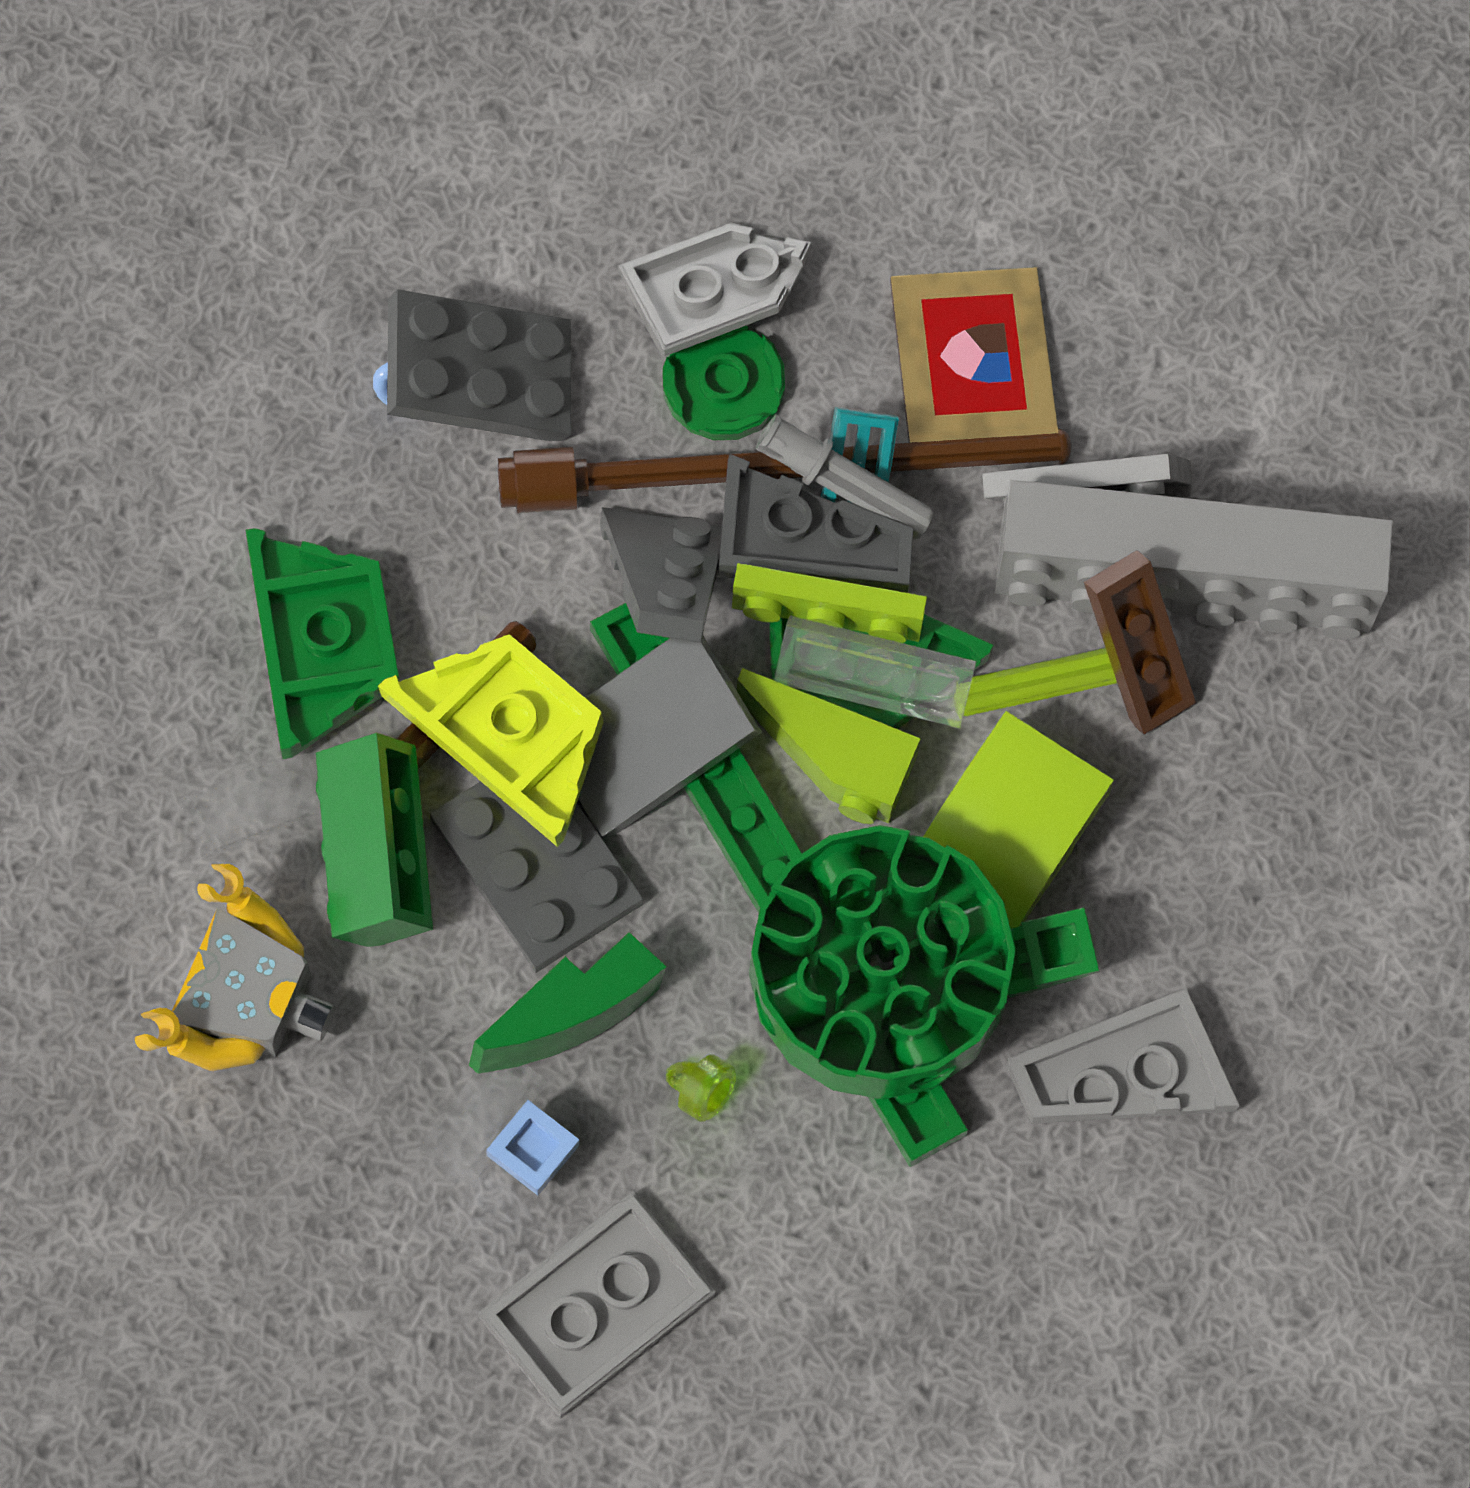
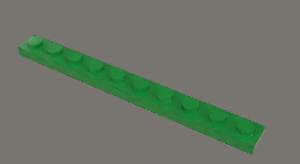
[590,603,968,1167]

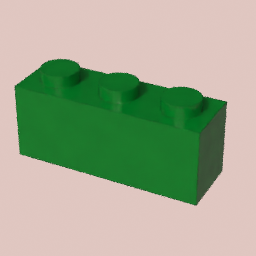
[316,732,433,947]

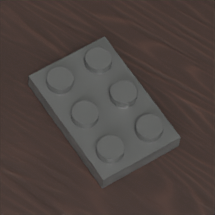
[387,289,571,441]
[430,781,643,973]

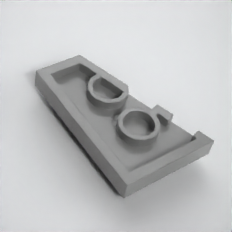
[982,454,1192,507]

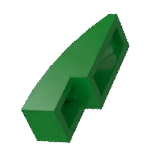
[469,932,667,1074]

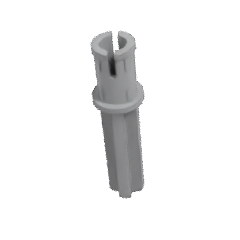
[755,414,933,539]

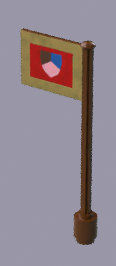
[498,267,1072,513]

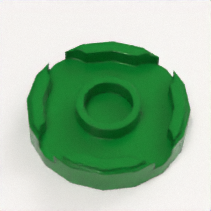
[662,325,785,440]

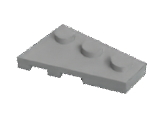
[1006,988,1239,1124]

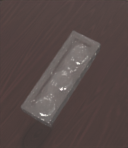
[774,616,977,728]

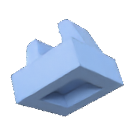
[486,1100,579,1196]

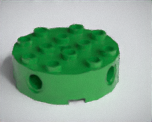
[749,825,1015,1100]

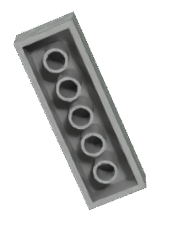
[994,480,1393,640]

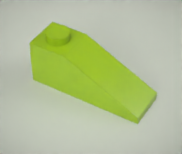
[737,668,921,824]

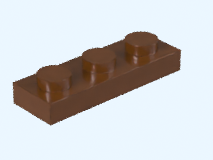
[1084,550,1196,735]

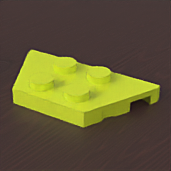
[378,634,604,847]

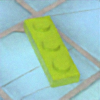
[732,563,927,644]

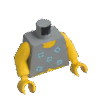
[135,864,335,1071]

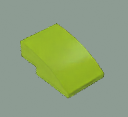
[923,711,1114,929]

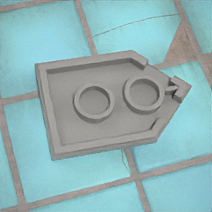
[618,223,812,356]

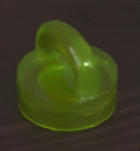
[666,1054,736,1122]

